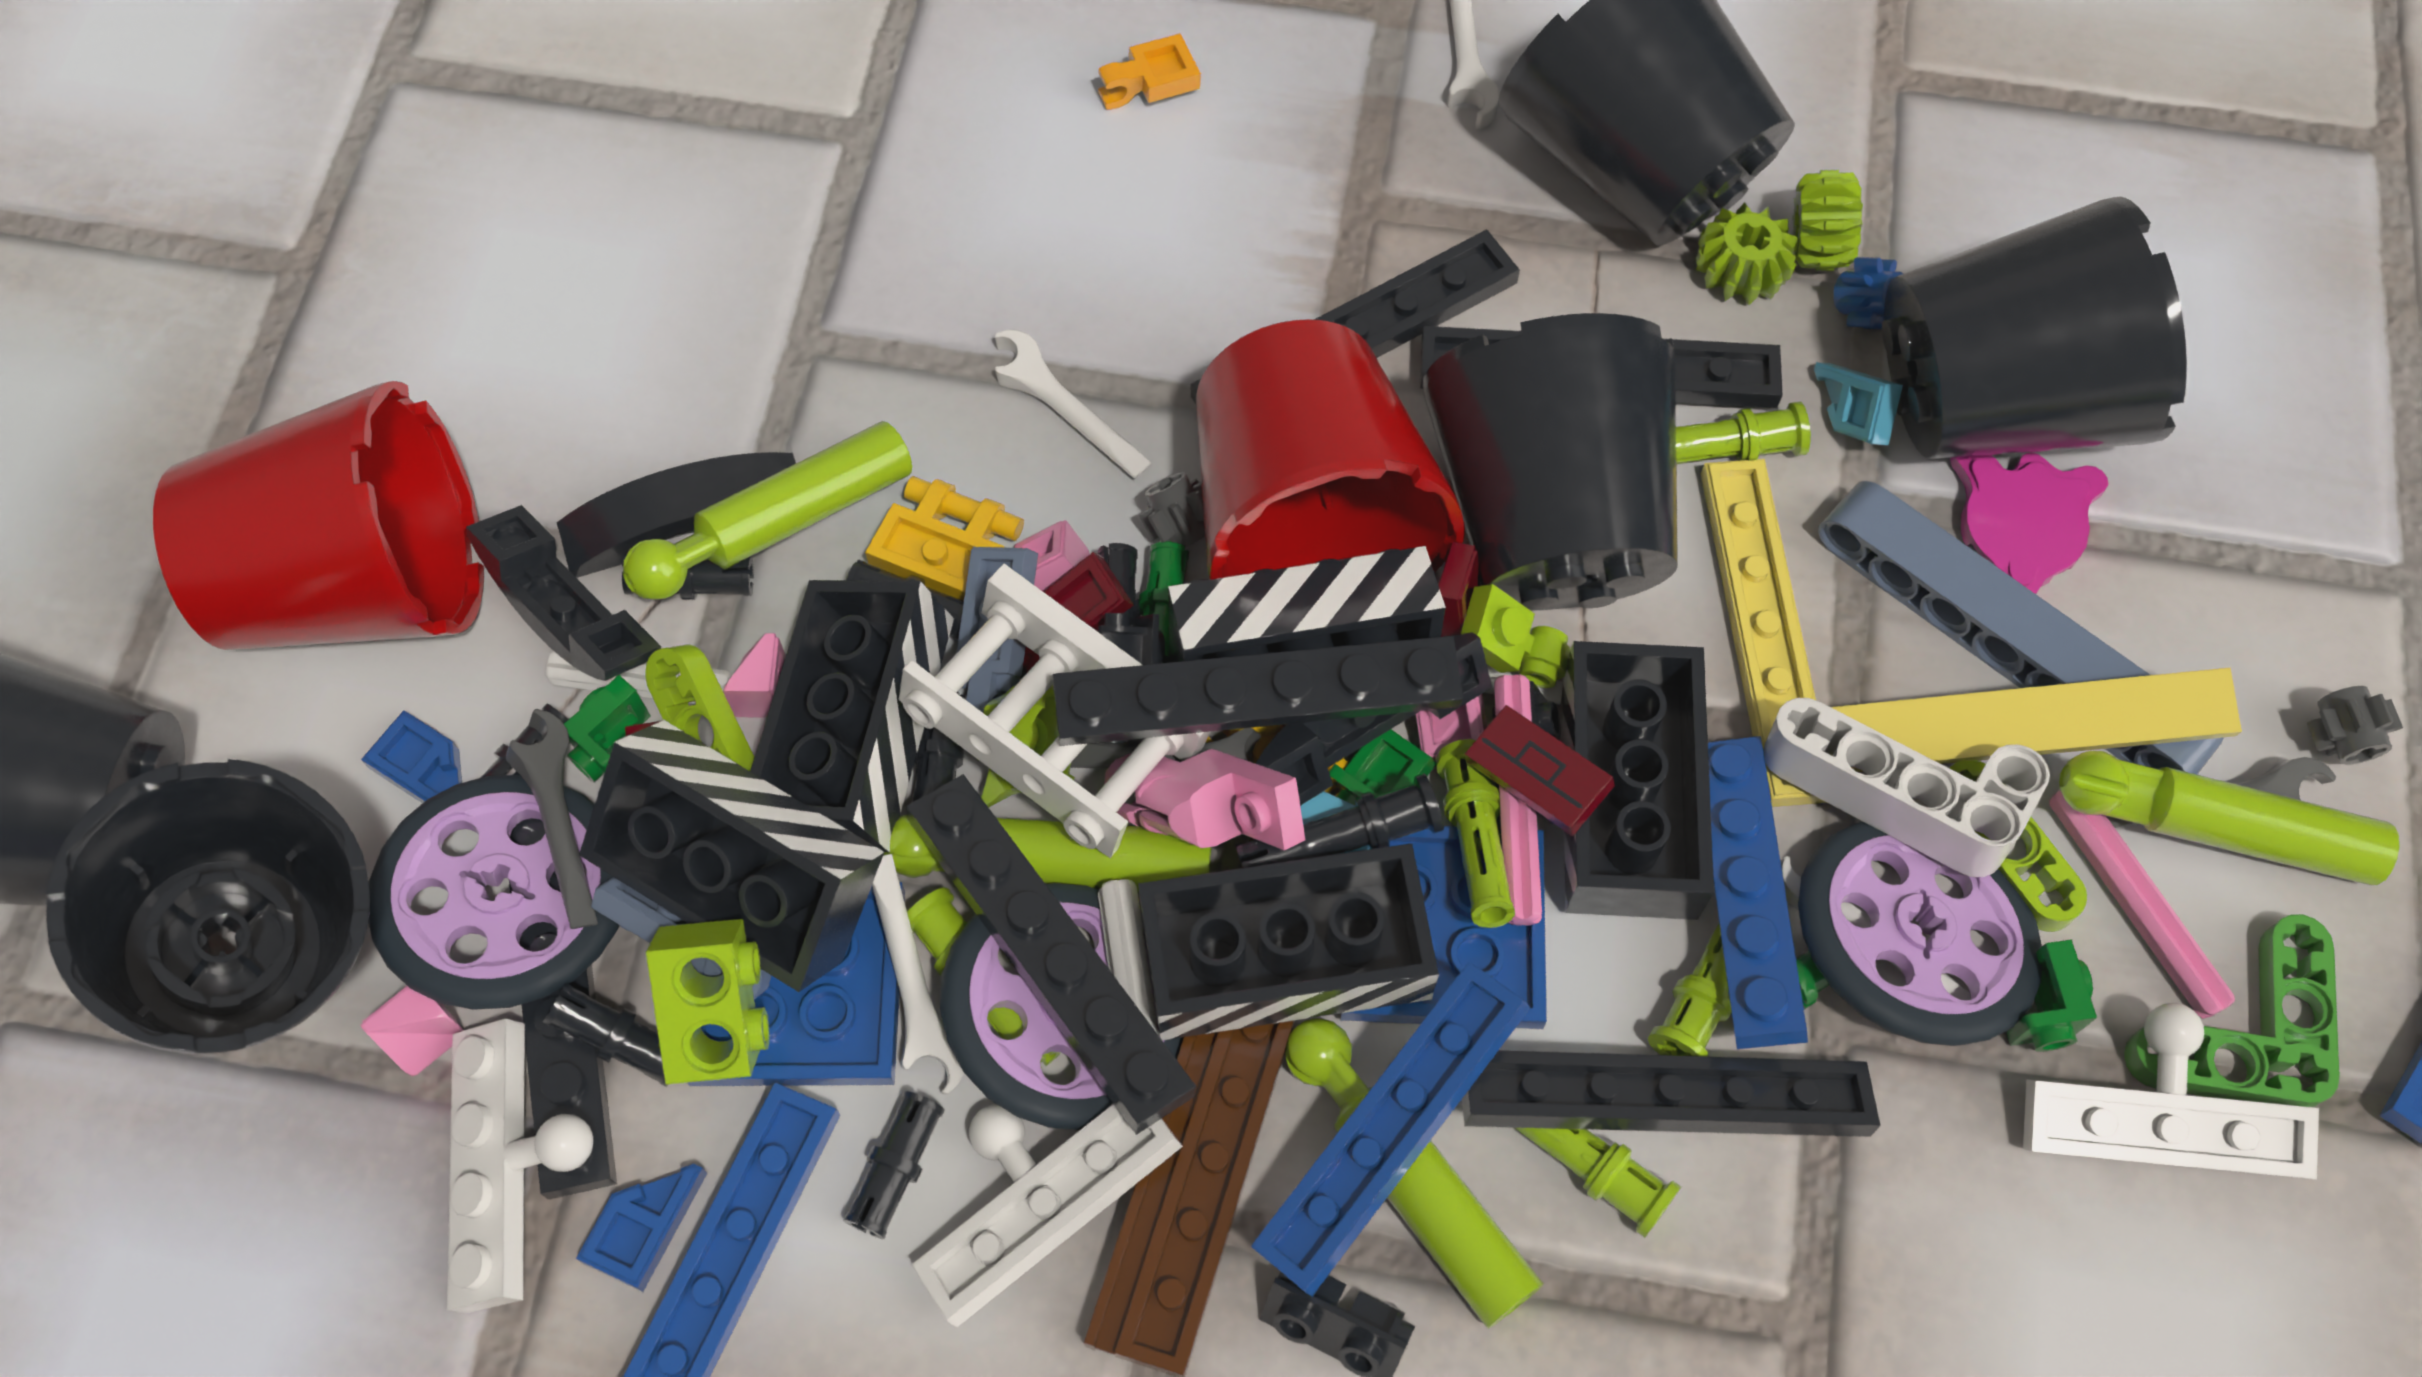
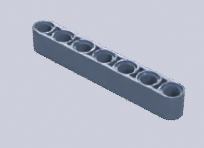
[1818,481,2224,775]

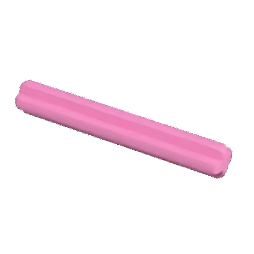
[1494,674,1542,926]
[2049,790,2235,1019]

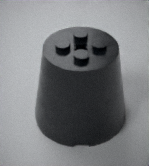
[1498,0,1795,246]
[1882,196,2187,459]
[1423,313,1678,611]
[0,653,185,906]
[46,759,370,1054]

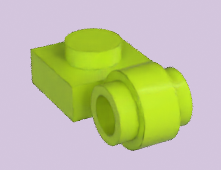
[1461,584,1571,689]

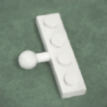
[2023,1003,2319,1179]
[447,1018,593,1313]
[912,1104,1183,1327]

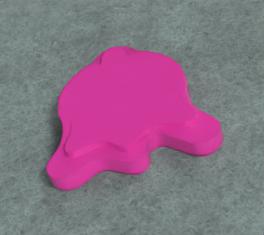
[1950,452,2108,594]

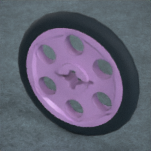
[368,775,619,1010]
[1798,822,2042,1046]
[940,883,1184,1130]

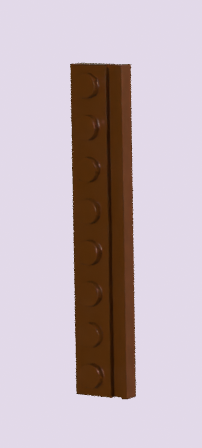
[1084,837,1295,1377]

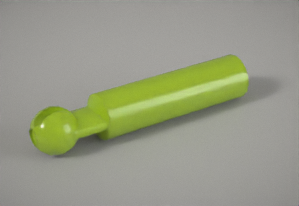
[623,421,913,600]
[2059,751,2400,886]
[883,815,1212,892]
[1286,1018,1544,1329]

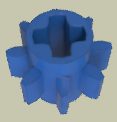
[1833,257,1903,329]

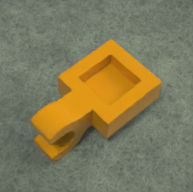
[1098,33,1201,109]

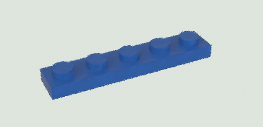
[1708,736,1808,1049]
[1251,961,1530,1296]
[623,1082,841,1377]

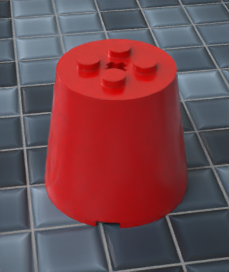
[1196,319,1464,580]
[153,381,484,650]

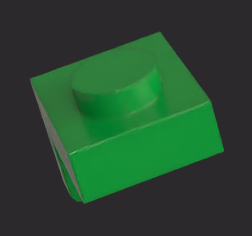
[564,675,651,783]
[1329,729,1436,806]
[2006,939,2097,1052]

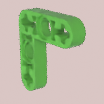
[2124,914,2340,1107]

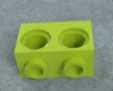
[646,919,769,1084]

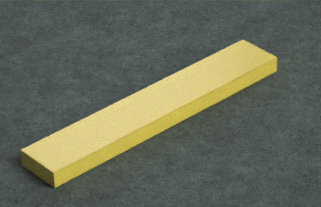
[1701,459,1827,807]
[1831,667,2242,772]

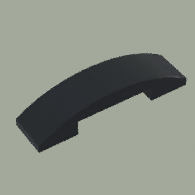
[556,452,796,578]
[466,505,661,681]
[1256,632,1492,806]

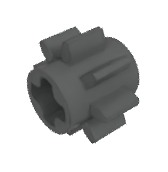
[1139,472,1205,547]
[2307,686,2403,765]

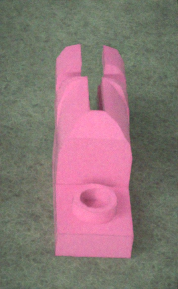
[1104,748,1305,850]

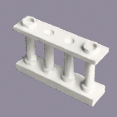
[899,564,1210,858]

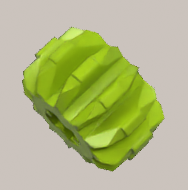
[1792,170,1863,271]
[1696,202,1798,305]

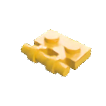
[865,476,1024,601]

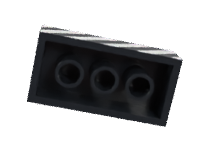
[1168,546,1446,663]
[750,580,954,853]
[1563,641,1714,920]
[579,720,884,992]
[1138,843,1439,1040]

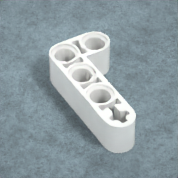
[1763,698,2050,877]

